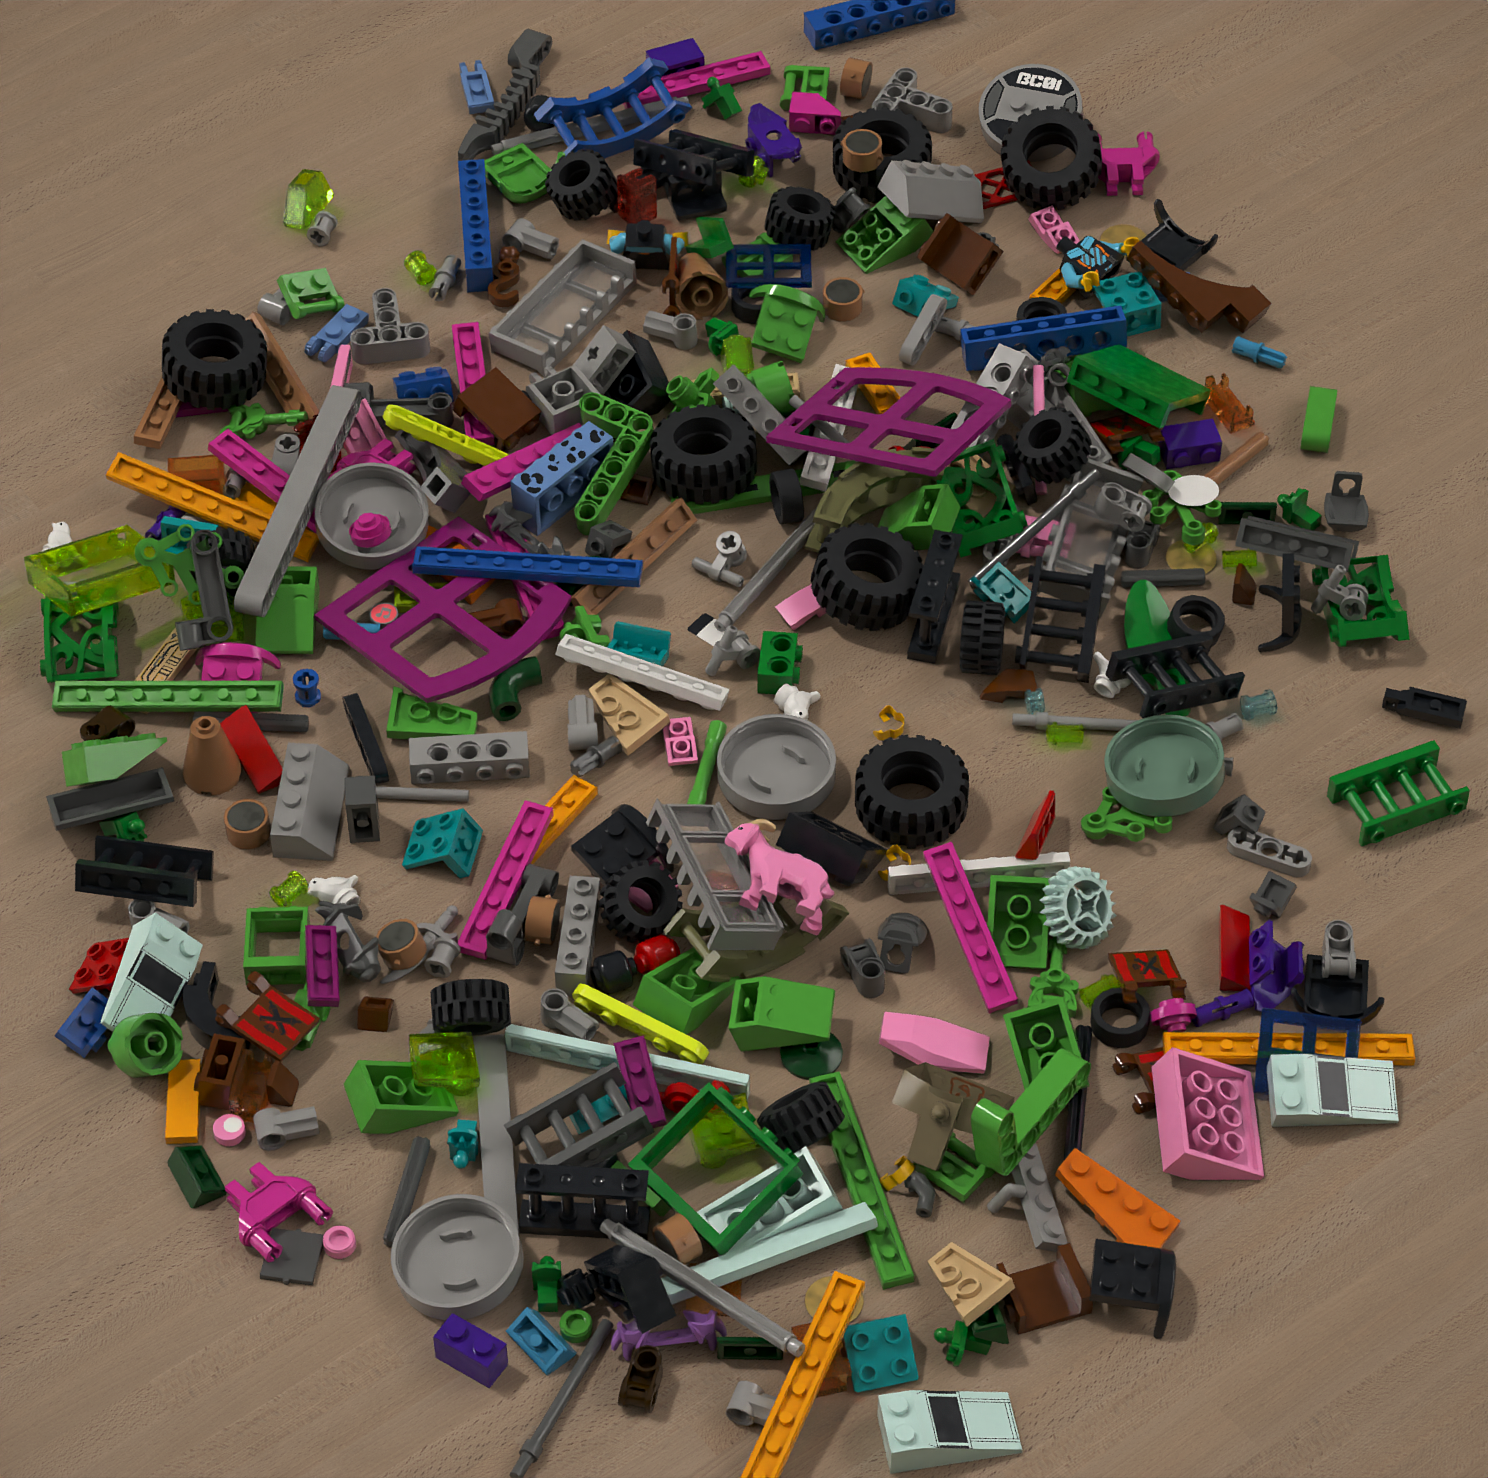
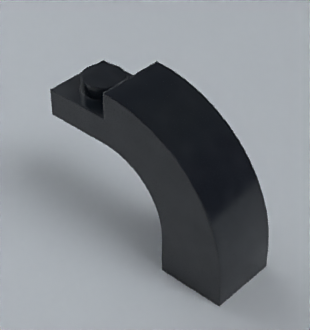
[183,961,251,1061]

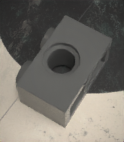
[345,776,380,843]

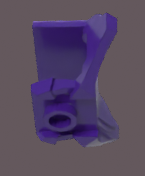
[745,103,802,178]
[1249,920,1305,1013]

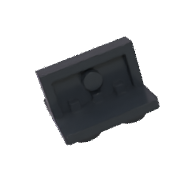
[663,171,727,220]

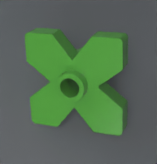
[666,367,719,414]

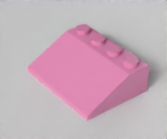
[1151,1047,1264,1180]

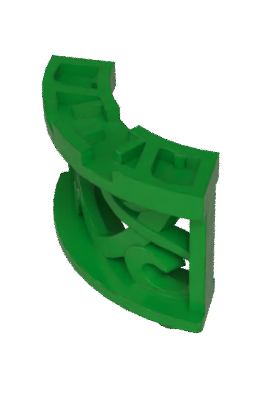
[936,439,1028,558]
[1312,555,1410,647]
[40,586,120,683]

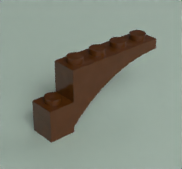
[1127,241,1271,333]

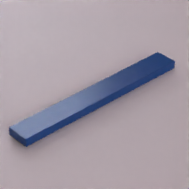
[412,546,643,587]

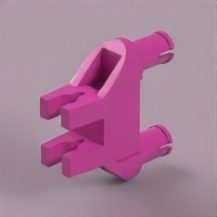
[1098,131,1160,196]
[327,438,416,480]
[225,1162,333,1262]

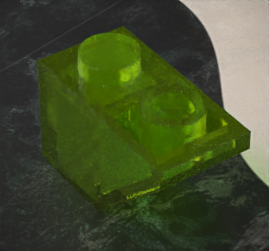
[283,169,334,229]
[720,335,754,377]

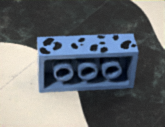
[511,421,615,536]

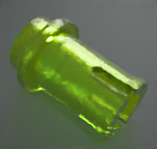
[1183,522,1219,553]
[1222,549,1257,569]
[1046,722,1084,745]
[1079,974,1120,1007]

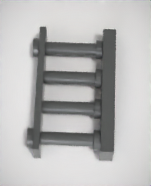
[1235,516,1360,572]
[504,1062,655,1167]

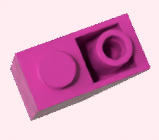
[789,92,841,135]

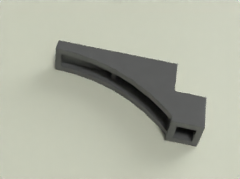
[394,430,471,513]

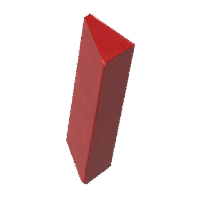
[220,705,283,794]
[1015,790,1056,860]
[1219,905,1251,991]

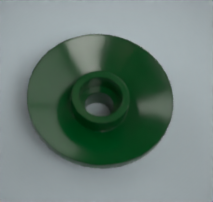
[780,1032,843,1080]

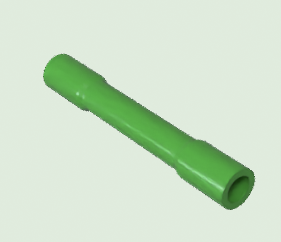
[687,720,727,805]

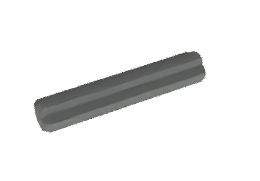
[1121,568,1206,588]

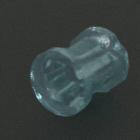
[1240,689,1277,721]

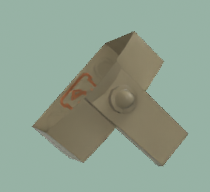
[892,1062,1015,1171]

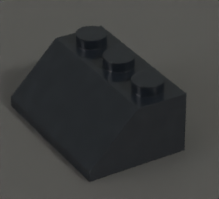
[604,330,671,416]
[776,811,888,886]

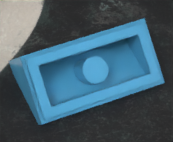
[506,1307,577,1375]

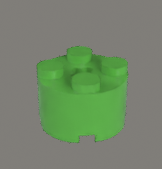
[746,361,796,418]
[107,1013,183,1078]

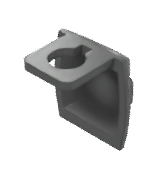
[1324,471,1369,532]
[877,913,927,973]

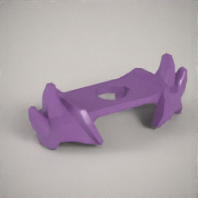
[611,1310,727,1361]

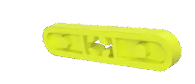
[383,404,509,466]
[572,983,709,1064]

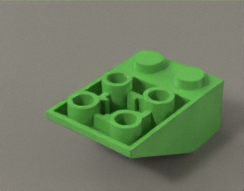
[835,196,934,274]
[878,484,960,550]
[255,566,320,654]
[62,733,167,787]
[728,976,835,1052]

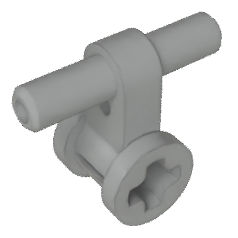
[692,531,747,587]
[1311,565,1369,621]
[705,625,761,676]

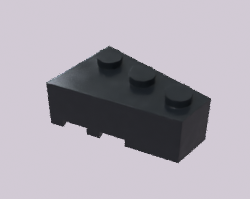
[584,1245,677,1334]

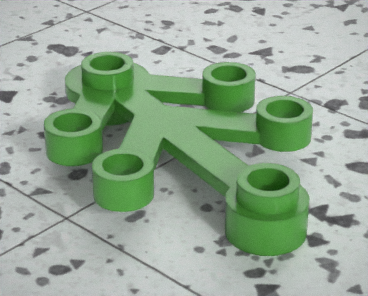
[1142,470,1222,545]
[134,524,244,605]
[1081,787,1185,842]

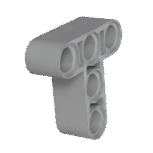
[872,67,953,133]
[350,288,430,364]

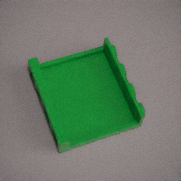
[1066,344,1211,429]

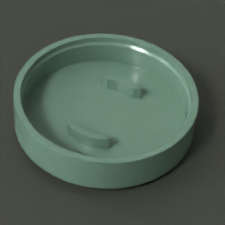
[1104,715,1225,817]

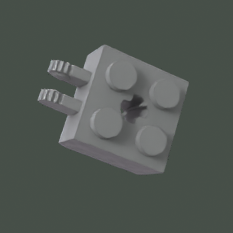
[526,365,600,435]

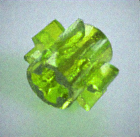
[735,155,769,188]

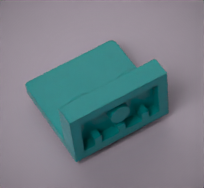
[1092,271,1162,337]
[402,808,483,878]
[841,1314,919,1392]

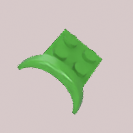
[484,143,565,204]
[749,284,826,363]

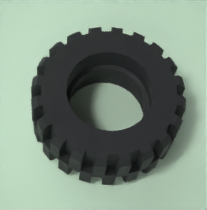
[1001,106,1102,210]
[833,107,932,203]
[162,309,267,410]
[650,404,758,505]
[810,523,924,631]
[855,735,969,849]

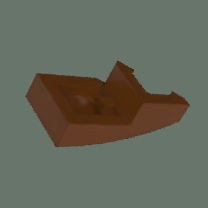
[980,669,1038,703]

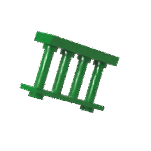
[1327,740,1470,847]

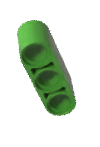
[1300,386,1338,453]

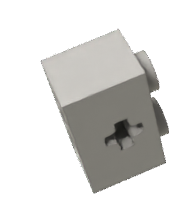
[573,325,636,394]

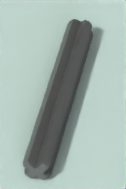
[193,712,309,732]
[383,1136,431,1246]

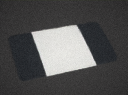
[687,613,727,646]

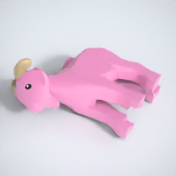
[724,819,834,935]

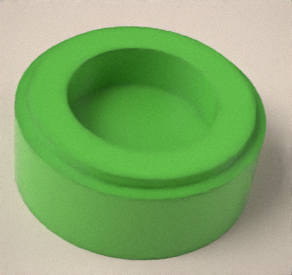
[559,1309,593,1343]

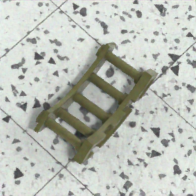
[805,447,945,553]
[663,895,849,982]

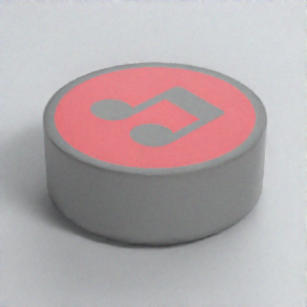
[369,603,399,629]

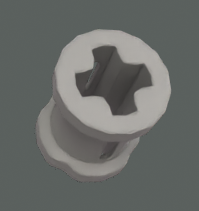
[307,211,338,246]
[424,937,461,978]

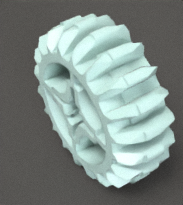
[1039,866,1117,949]

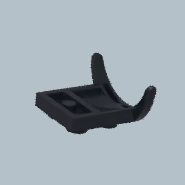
[1126,199,1218,271]
[1258,553,1302,652]
[571,804,674,886]
[1291,954,1385,1029]
[1089,1239,1176,1339]

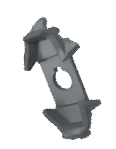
[489,501,571,556]
[315,901,381,982]

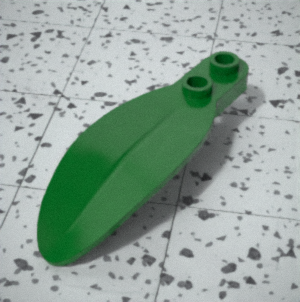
[1124,579,1191,717]

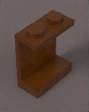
[917,213,1004,296]
[453,367,542,451]
[996,1243,1093,1335]

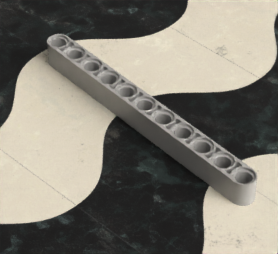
[234,385,361,617]

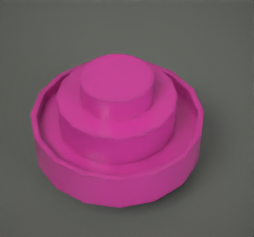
[349,513,392,548]
[1150,998,1197,1032]

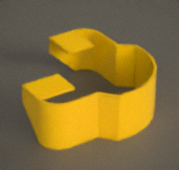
[873,705,904,740]
[878,845,911,881]
[879,1155,915,1192]

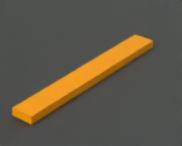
[106,452,319,562]
[1162,1032,1416,1066]
[740,1271,865,1478]

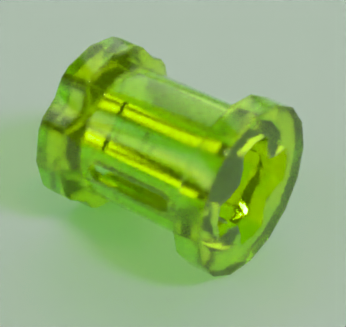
[404,250,436,286]
[269,870,309,907]

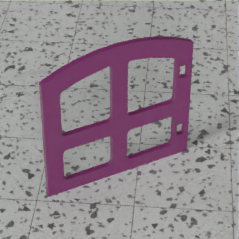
[766,367,1011,477]
[314,516,571,703]

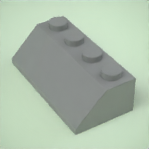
[878,160,984,223]
[270,743,349,861]

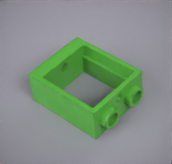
[243,906,310,986]

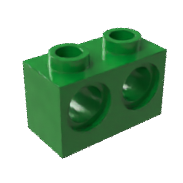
[757,631,803,695]

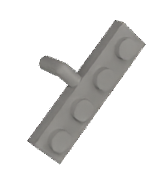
[987,1143,1068,1252]

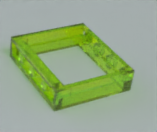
[24,525,176,617]

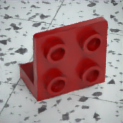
[69,938,129,994]

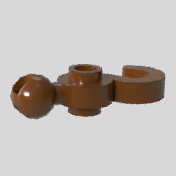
[488,246,520,307]

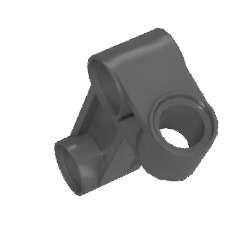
[344,382,454,428]
[175,530,233,651]
[486,863,559,966]

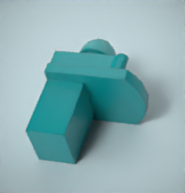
[447,1119,479,1169]

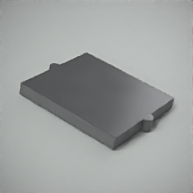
[260,1228,324,1286]

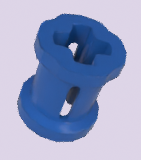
[293,669,321,707]

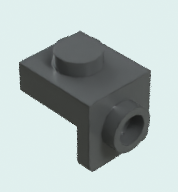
[1249,871,1297,918]

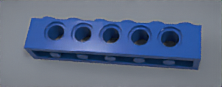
[804,0,955,50]
[458,159,493,293]
[960,305,1127,371]

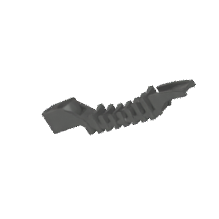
[458,29,552,161]

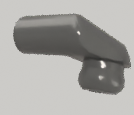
[904,1172,936,1218]

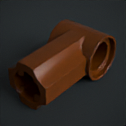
[469,598,525,636]

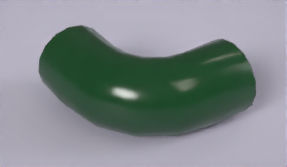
[489,656,542,721]

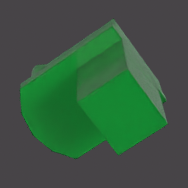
[701,77,742,120]
[705,317,744,357]
[1116,435,1161,471]
[1277,488,1322,530]
[99,811,147,841]
[532,1256,562,1312]
[934,1320,992,1367]

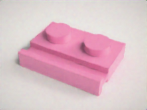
[343,398,387,455]

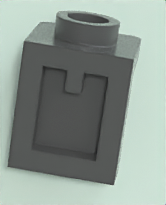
[585,520,632,558]
[1213,794,1265,835]

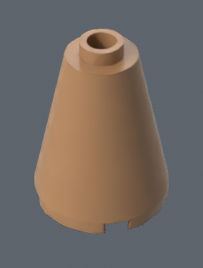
[675,253,728,320]
[182,716,242,795]

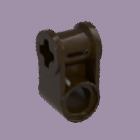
[80,705,135,741]
[618,1345,663,1413]

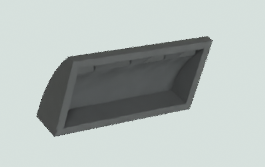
[46,767,174,831]

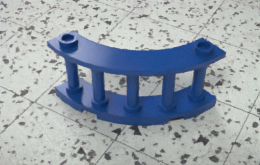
[534,57,692,159]

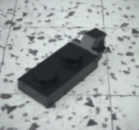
[1382,687,1467,729]

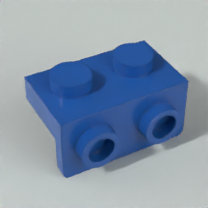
[392,367,454,403]
[55,987,108,1058]

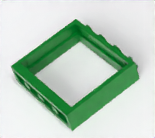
[628,1082,803,1256]

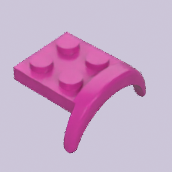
[195,643,281,713]

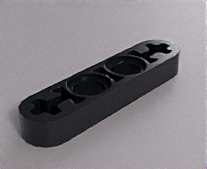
[342,693,389,785]

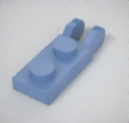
[459,60,495,114]
[304,304,369,363]

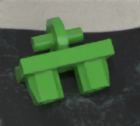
[559,606,611,647]

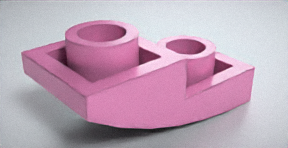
[1028,205,1080,254]
[775,584,826,631]
[662,717,698,766]

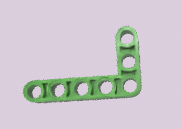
[574,392,654,536]
[971,1049,1091,1176]

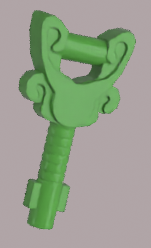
[220,403,308,439]
[1028,936,1079,1017]

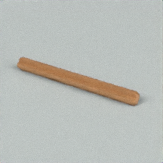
[1160,432,1269,530]

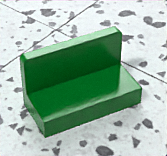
[685,217,734,258]

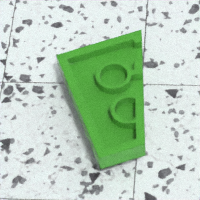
[386,686,478,739]

